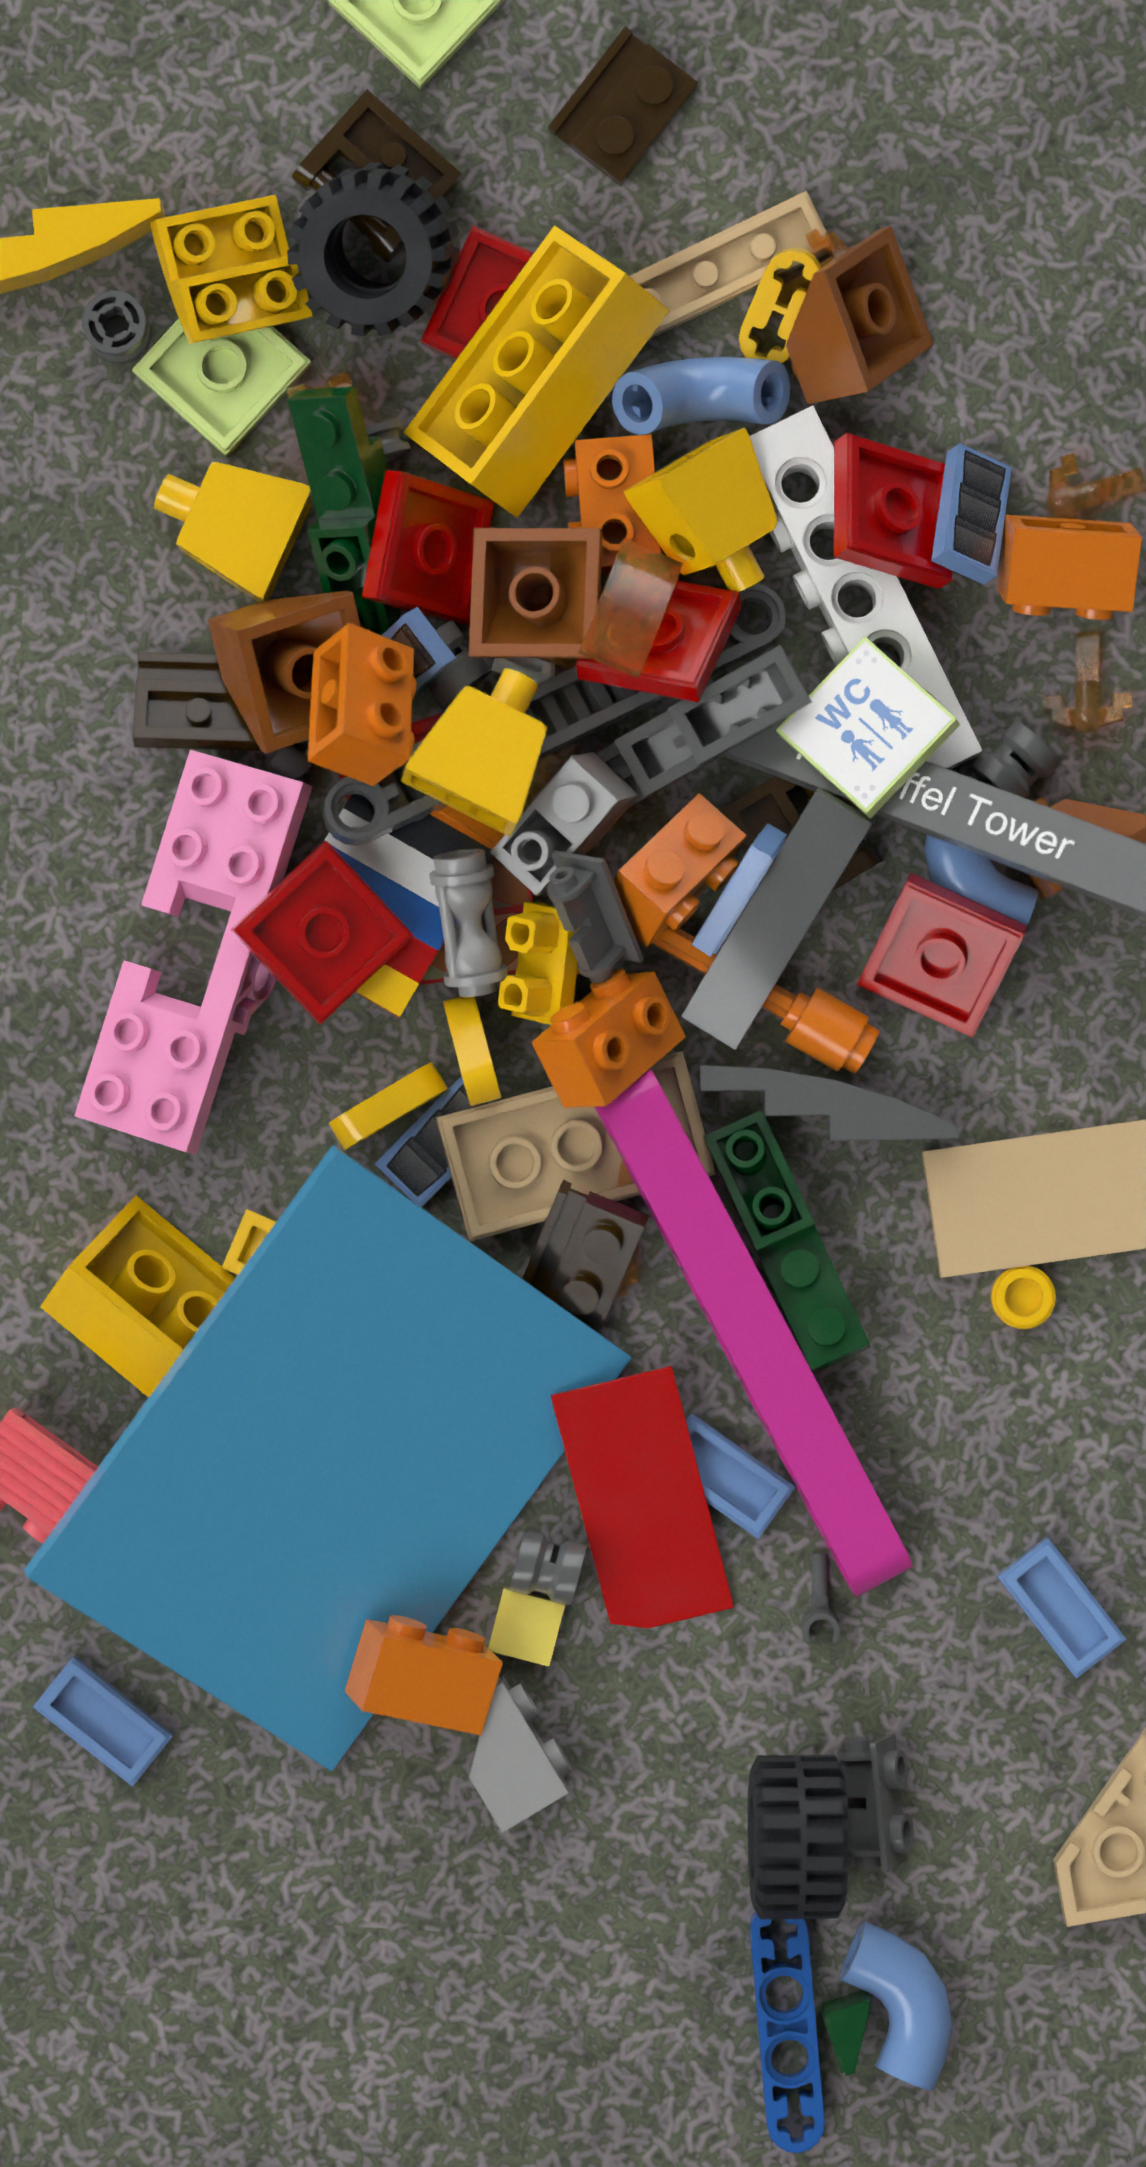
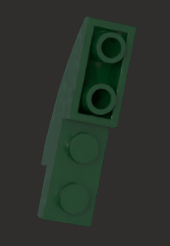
[287,386,400,636]
[704,1110,870,1374]

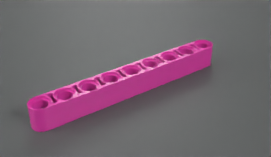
[595,1069,913,1598]

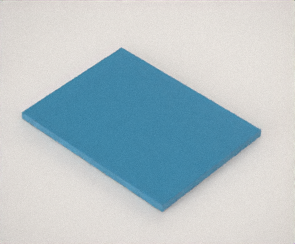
[23,1145,632,1771]

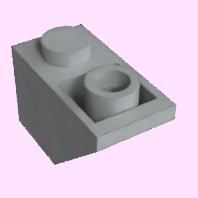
[490,752,639,896]
[469,1676,573,1833]

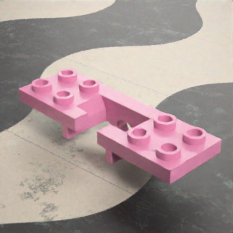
[74,750,312,1155]

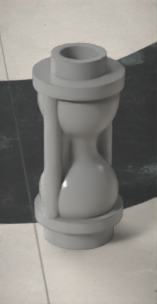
[429,849,508,997]

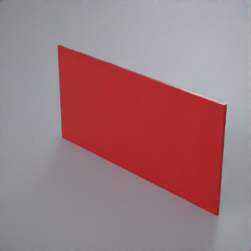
[550,1365,734,1629]

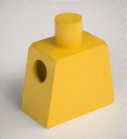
[623,427,778,592]
[153,462,313,602]
[401,668,547,837]

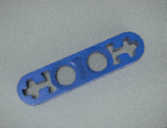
[749,1911,825,2153]

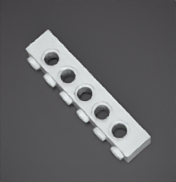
[750,405,982,770]

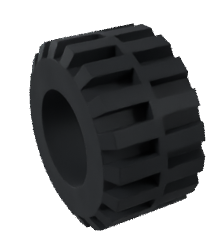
[287,163,460,336]
[747,1755,849,1919]

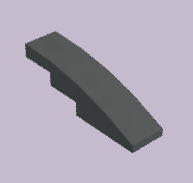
[595,645,812,811]
[681,787,874,1050]
[699,1065,959,1141]

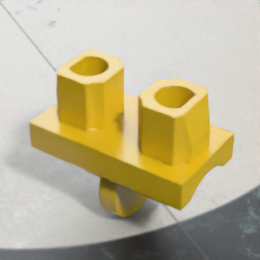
[498,902,582,1025]

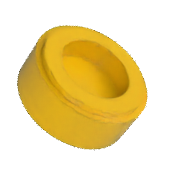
[990,1265,1056,1329]

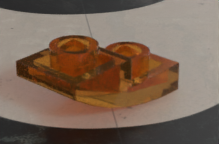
[577,538,683,678]

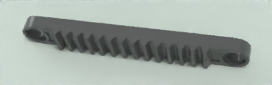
[323,584,786,846]

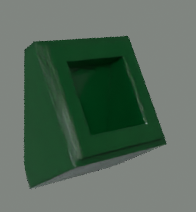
[820,1990,871,2076]

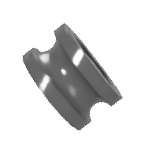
[366,419,412,463]

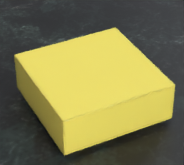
[488,1587,565,1666]

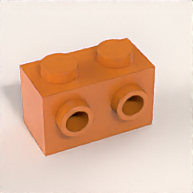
[563,434,661,574]
[997,515,1142,620]
[308,623,416,786]
[613,793,747,947]
[531,969,686,1108]
[345,1615,503,1735]

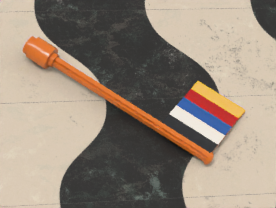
[324,794,880,1075]

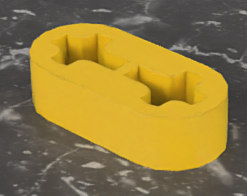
[739,247,821,364]
[443,996,502,1106]
[328,1062,448,1151]

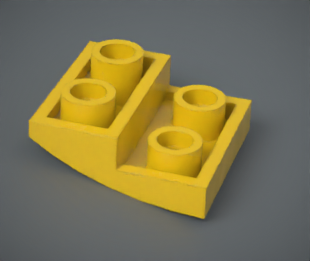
[150,194,313,344]

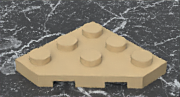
[1053,1727,1146,1927]

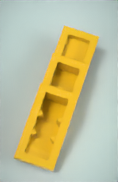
[0,198,166,294]

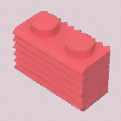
[0,1407,98,1544]

